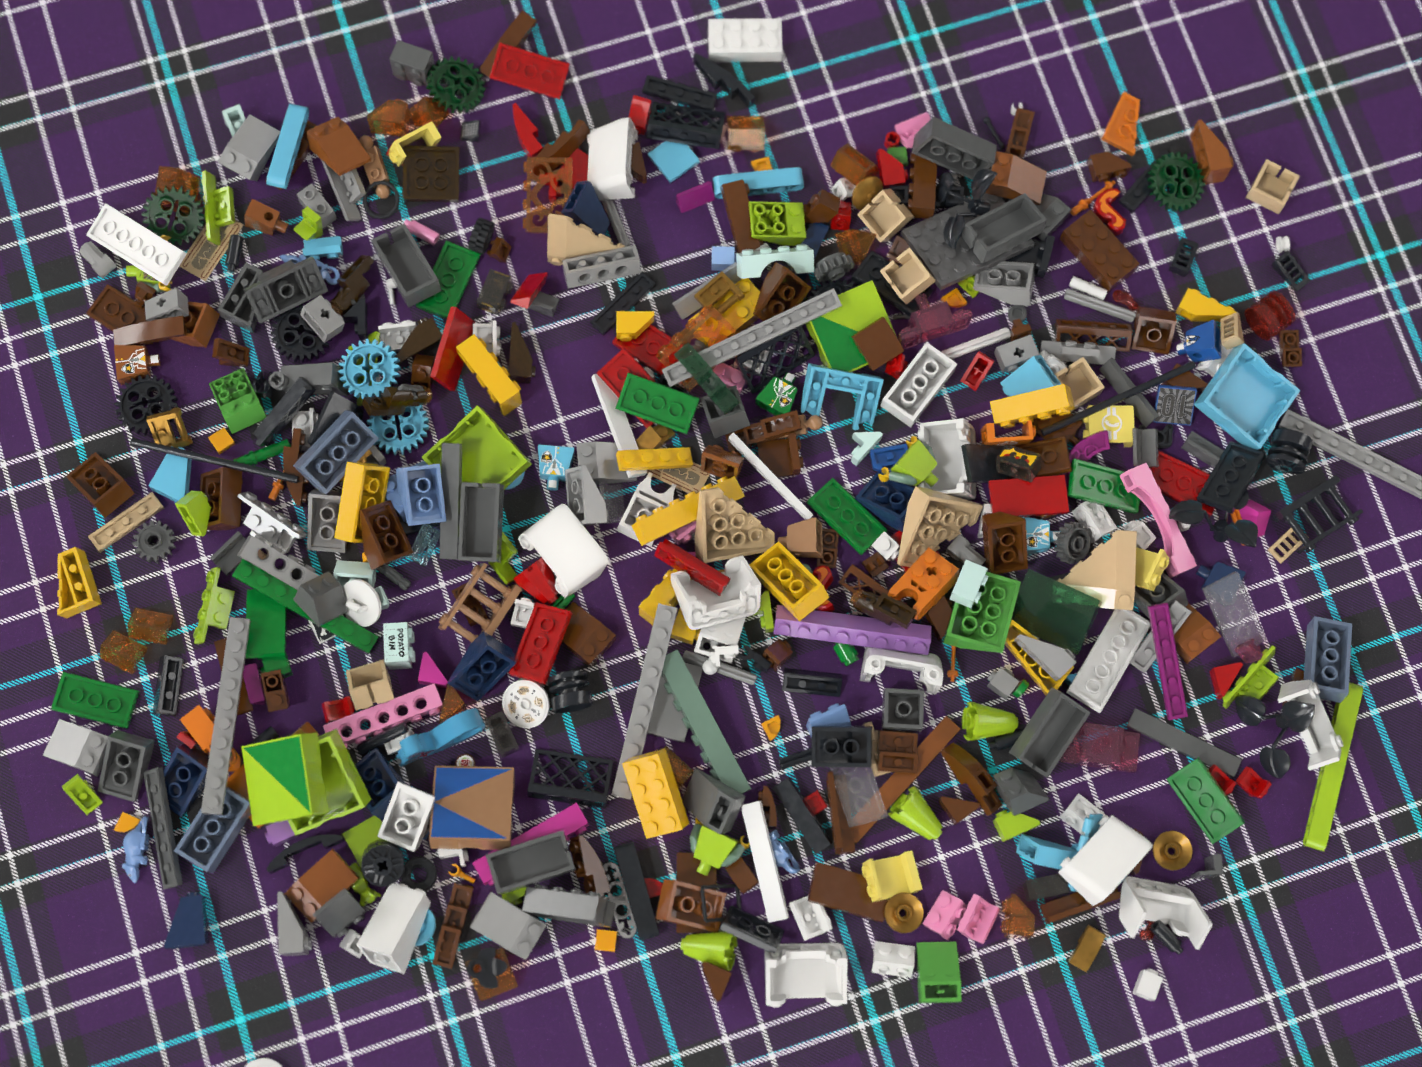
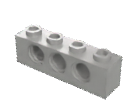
[562,245,641,289]
[237,534,319,590]

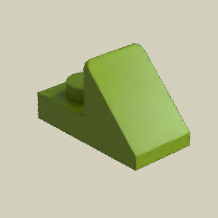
[294,206,323,241]
[751,591,774,633]
[62,774,103,815]

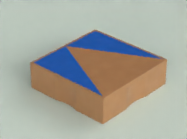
[429,766,515,850]

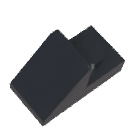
[343,298,367,340]

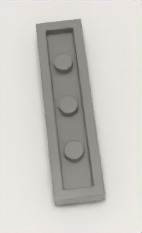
[1130,600,1191,673]

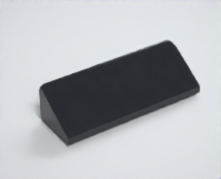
[153,655,183,716]
[782,668,842,697]

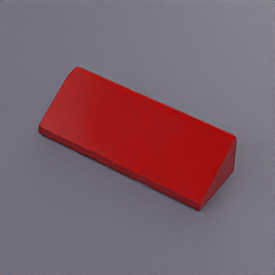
[510,272,548,309]

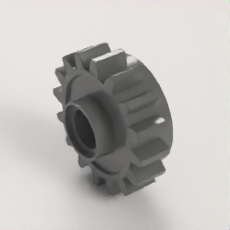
[814,252,855,282]
[132,520,177,563]
[1053,521,1091,564]

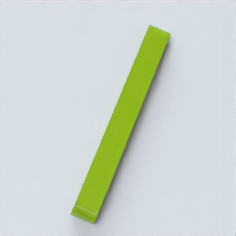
[1303,683,1363,851]

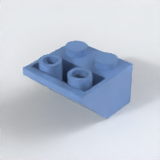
[806,703,852,739]

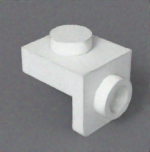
[511,598,535,629]
[438,848,469,867]

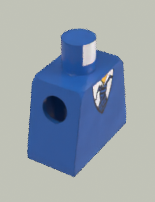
[1177,320,1221,362]

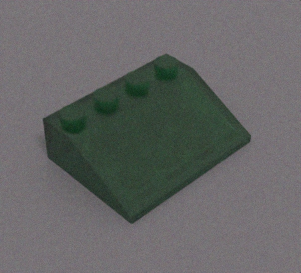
[1011,569,1102,655]

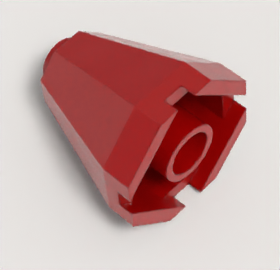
[513,557,558,605]

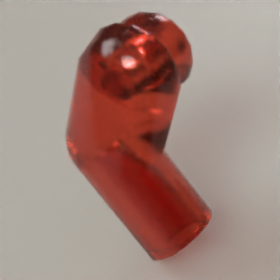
[1112,290,1139,311]
[1139,920,1155,941]

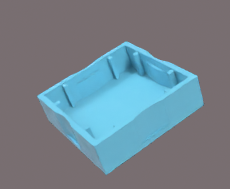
[1194,343,1300,450]

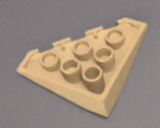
[547,214,625,266]
[897,486,983,567]
[695,487,775,563]
[1053,530,1137,610]

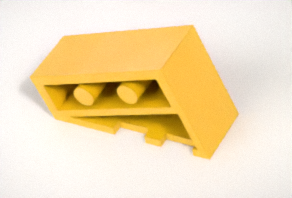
[57,547,102,619]
[638,569,692,626]

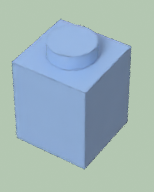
[711,246,736,271]

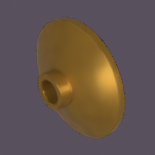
[852,176,883,210]
[1153,831,1192,871]
[884,893,924,933]

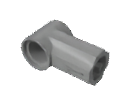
[79,241,117,279]
[946,535,986,566]

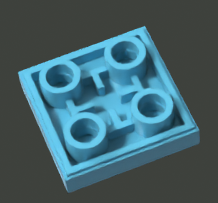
[648,141,700,183]

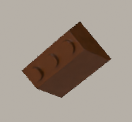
[200,467,243,530]
[982,512,1028,574]

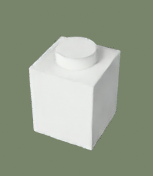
[1132,968,1163,1001]

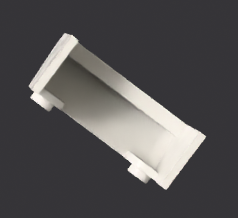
[1278,680,1344,771]
[1119,876,1213,950]

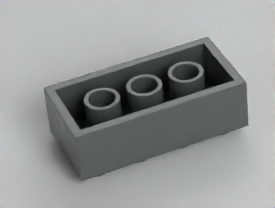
[912,117,997,180]

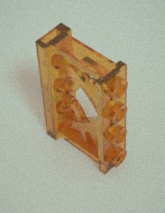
[523,157,573,233]
[656,304,738,391]

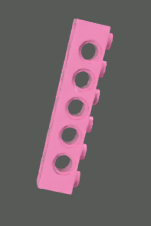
[323,683,444,748]

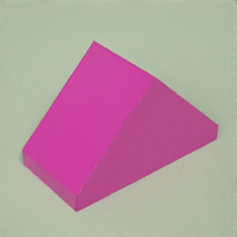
[1239,500,1271,537]
[418,652,450,688]

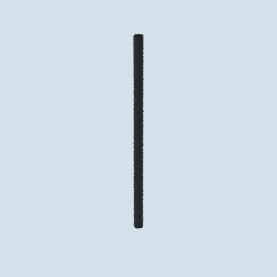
[1041,361,1196,436]
[130,438,299,483]

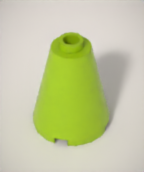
[962,702,1018,741]
[888,786,942,840]
[680,932,737,972]

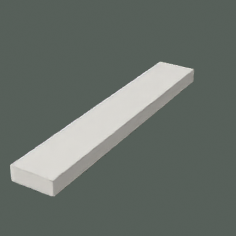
[591,374,647,478]
[728,432,813,520]
[741,801,789,922]

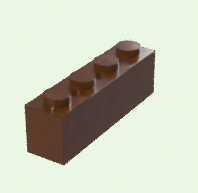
[907,152,937,219]
[720,179,763,253]

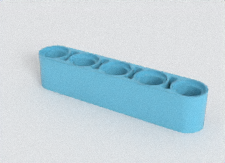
[266,104,309,189]
[712,167,804,199]

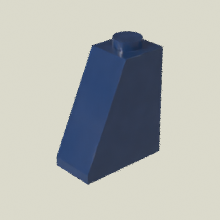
[561,181,610,235]
[164,892,209,950]

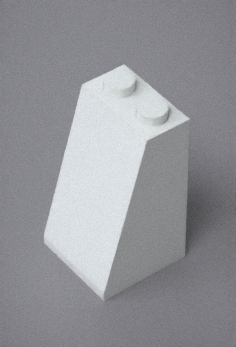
[357,883,431,974]

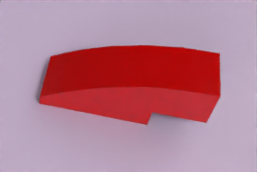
[512,103,543,162]

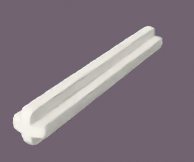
[941,328,1011,359]

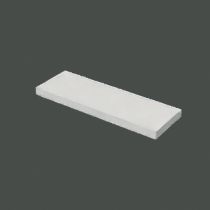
[86,203,187,286]
[1066,609,1151,713]

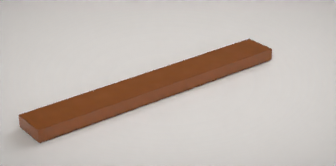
[852,716,960,844]

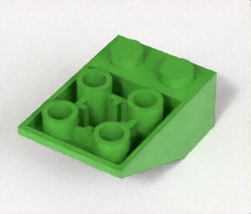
[209,368,266,434]
[916,942,962,1004]

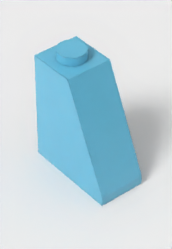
[1000,355,1061,397]
[148,446,192,502]
[1016,834,1078,869]

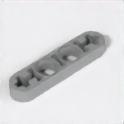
[603,862,636,939]

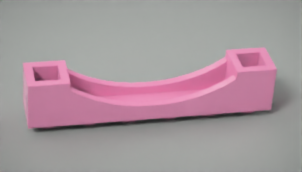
[1120,463,1197,578]

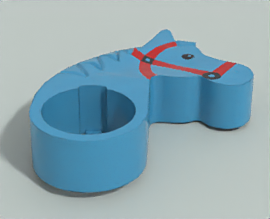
[396,708,486,767]

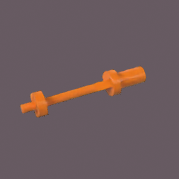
[1070,180,1115,216]
[268,470,284,501]
[947,646,958,682]

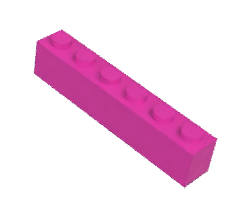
[473,803,589,886]

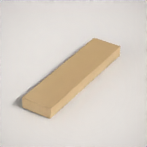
[88,492,164,553]

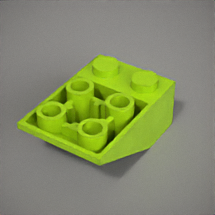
[749,202,806,246]

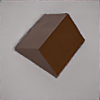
[701,962,732,1003]

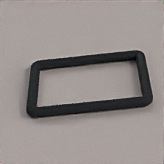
[700,883,742,923]

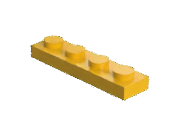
[616,447,693,471]

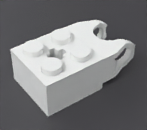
[617,472,677,547]

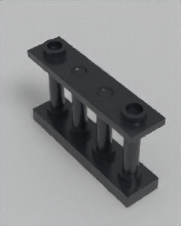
[1272,475,1363,554]

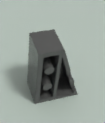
[217,263,263,334]
[279,362,348,396]

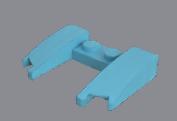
[800,363,884,430]

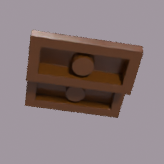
[851,316,904,371]
[877,730,918,773]

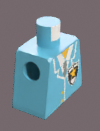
[538,444,575,491]
[1022,517,1060,555]

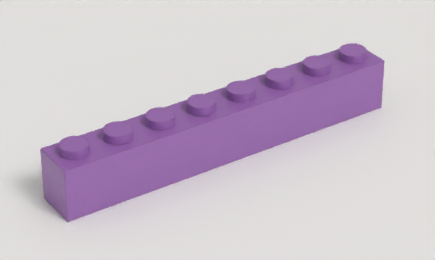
[773,605,931,655]

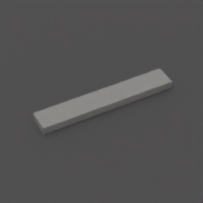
[672,243,770,320]

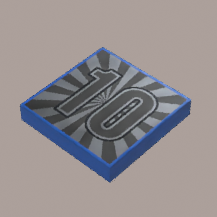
[1154,385,1197,426]

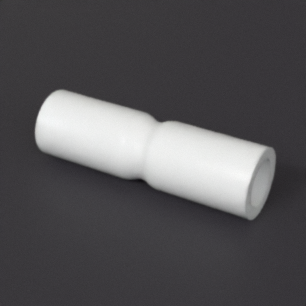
[1069,276,1108,300]

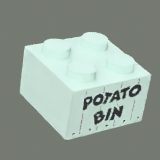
[383,622,415,670]

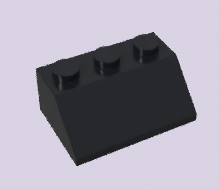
[307,391,363,446]

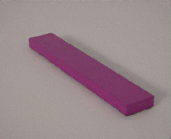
[1148,602,1188,721]

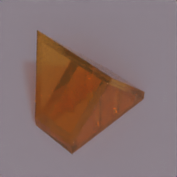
[409,96,450,128]
[834,229,877,266]
[439,684,467,724]

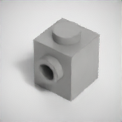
[987,668,1020,700]

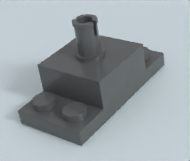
[244,256,328,324]

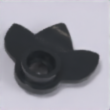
[467,948,508,989]

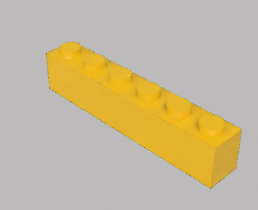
[631,476,745,546]

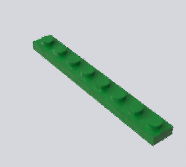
[232,559,379,654]

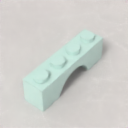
[736,244,814,279]

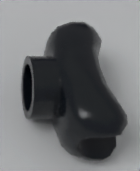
[252,371,273,398]

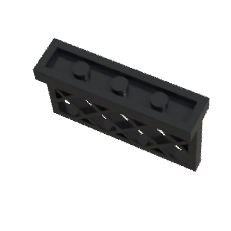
[646,102,726,149]
[732,325,815,394]
[527,749,613,809]

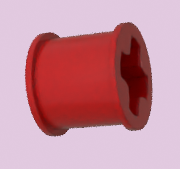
[884,132,900,149]

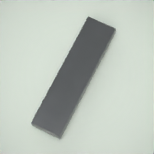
[1099,358,1159,427]

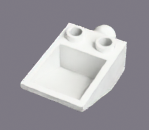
[694,617,746,675]

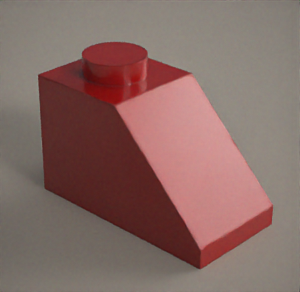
[628,95,651,135]
[876,149,908,189]

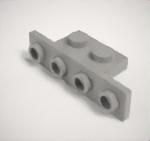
[321,160,366,221]
[1040,340,1116,365]
[237,492,307,544]

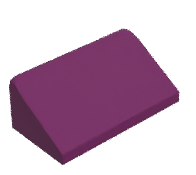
[676,181,715,213]
[243,663,265,705]

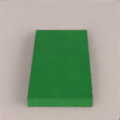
[416,240,481,319]
[615,372,700,434]
[1067,459,1140,514]
[807,478,887,555]
[246,589,287,659]
[51,672,139,729]
[1166,757,1246,845]

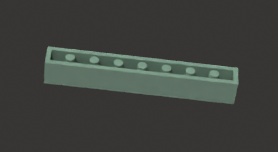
[661,649,751,794]

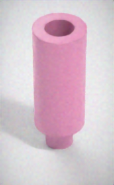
[403,219,440,246]

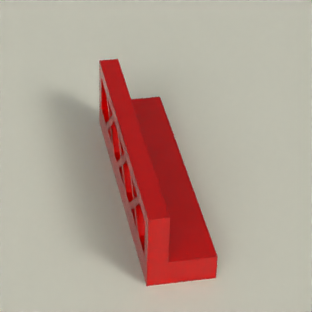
[654,539,731,596]

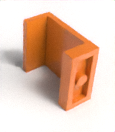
[981,420,1036,447]

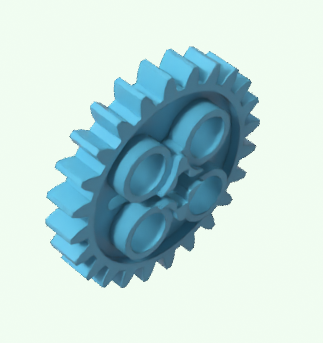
[338,339,401,399]
[367,405,429,455]

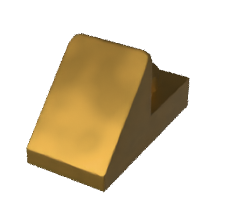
[636,424,675,450]

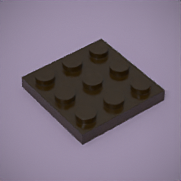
[403,146,459,202]

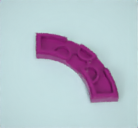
[1059,430,1110,494]

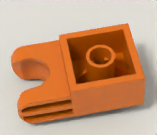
[888,548,959,620]
[180,705,243,772]

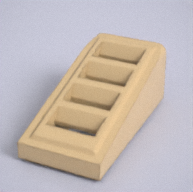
[1221,312,1244,350]
[1267,528,1309,564]

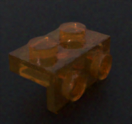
[127,608,173,645]
[100,630,148,674]

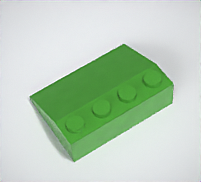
[943,572,1021,653]

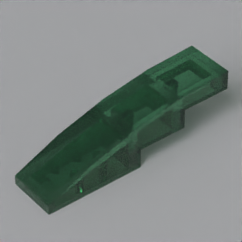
[674,342,740,415]

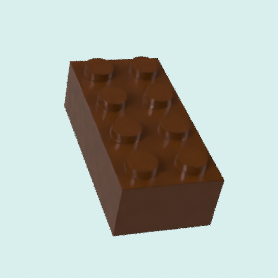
[1059,209,1140,293]

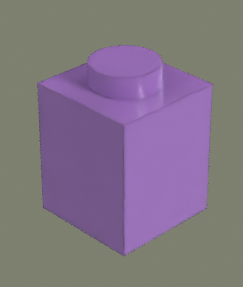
[265,820,298,847]

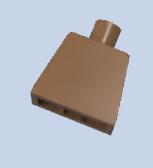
[778,517,823,558]

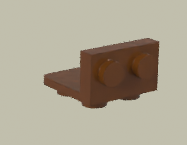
[757,432,804,479]

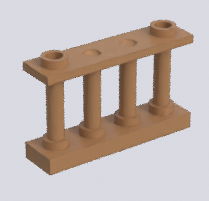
[438,563,522,644]

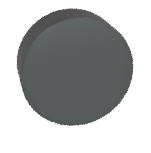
[1008,305,1027,323]

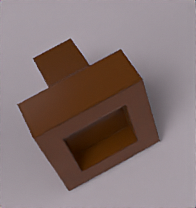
[486,237,512,263]
[135,281,156,308]
[1010,318,1032,342]
[862,552,889,579]

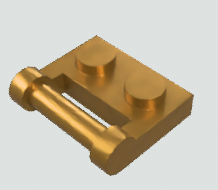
[694,271,745,321]
[146,407,193,453]

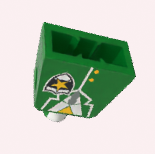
[755,373,798,416]

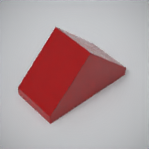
[960,351,995,391]
[1209,662,1243,700]

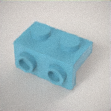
[302,236,343,260]

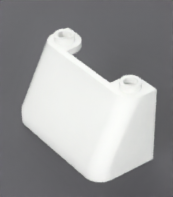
[587,117,638,200]
[918,418,976,500]
[518,504,608,598]
[671,555,761,630]
[860,647,943,694]
[1058,815,1153,906]
[764,943,847,1007]

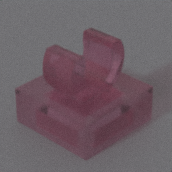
[1235,638,1263,664]

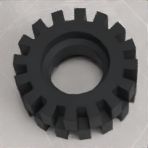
[468,217,495,254]

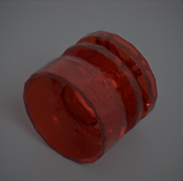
[1245,291,1296,341]

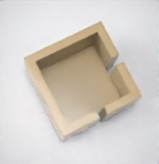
[1246,159,1300,214]
[857,189,914,243]
[880,247,936,304]
[1055,357,1105,412]
[346,659,394,711]

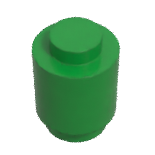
[833,642,859,666]

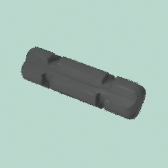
[377,565,411,591]

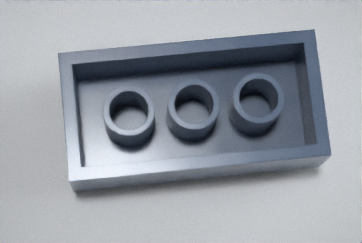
[293,410,379,494]
[1304,616,1352,703]
[174,786,251,873]

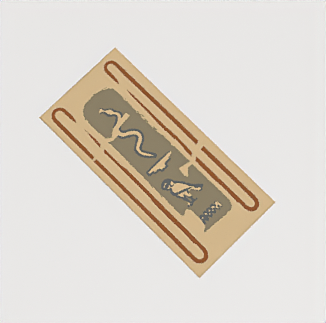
[179,220,243,281]
[647,447,710,494]

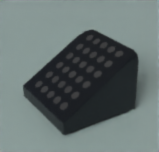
[460,120,481,142]

